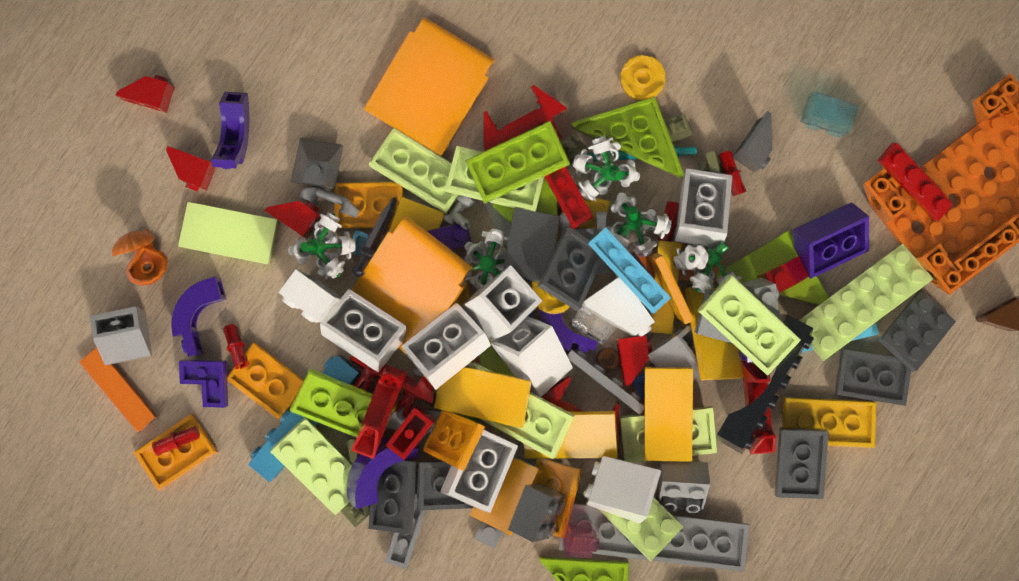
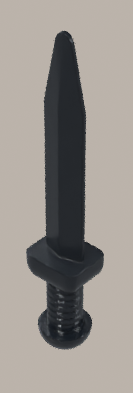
[352,197,397,277]

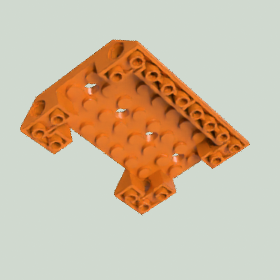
[863,73,1019,295]

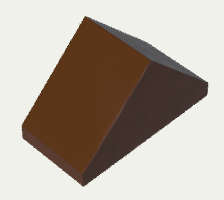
[975,296,1019,331]

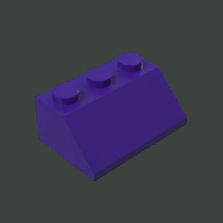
[793,202,869,279]

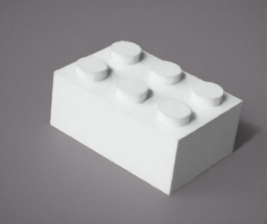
[675,168,732,248]
[278,269,341,323]
[320,289,406,373]
[401,303,491,390]
[440,430,518,513]

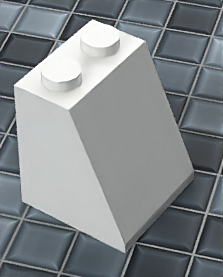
[461,265,542,342]
[582,277,655,337]
[491,316,573,397]
[584,456,661,523]

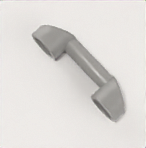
[299,187,359,218]

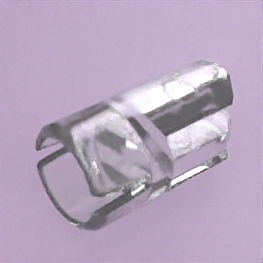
[570,307,615,344]

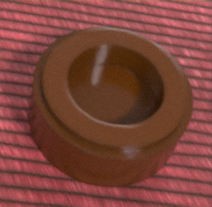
[596,347,620,371]

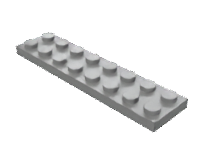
[559,503,749,572]

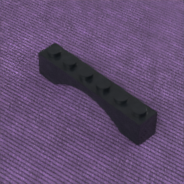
[717,315,815,454]

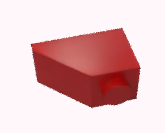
[115,75,175,113]
[166,146,216,192]
[265,201,322,239]
[757,256,809,293]
[616,335,652,386]
[385,406,436,460]

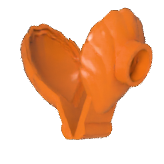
[112,229,168,286]

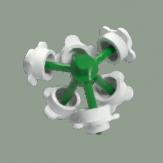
[573,135,640,201]
[607,193,671,257]
[288,212,355,280]
[462,229,508,290]
[674,241,742,293]

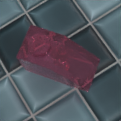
[562,523,600,558]

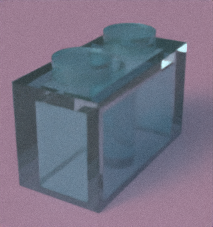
[800,92,858,137]

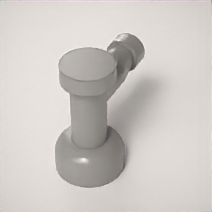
[443,195,475,229]

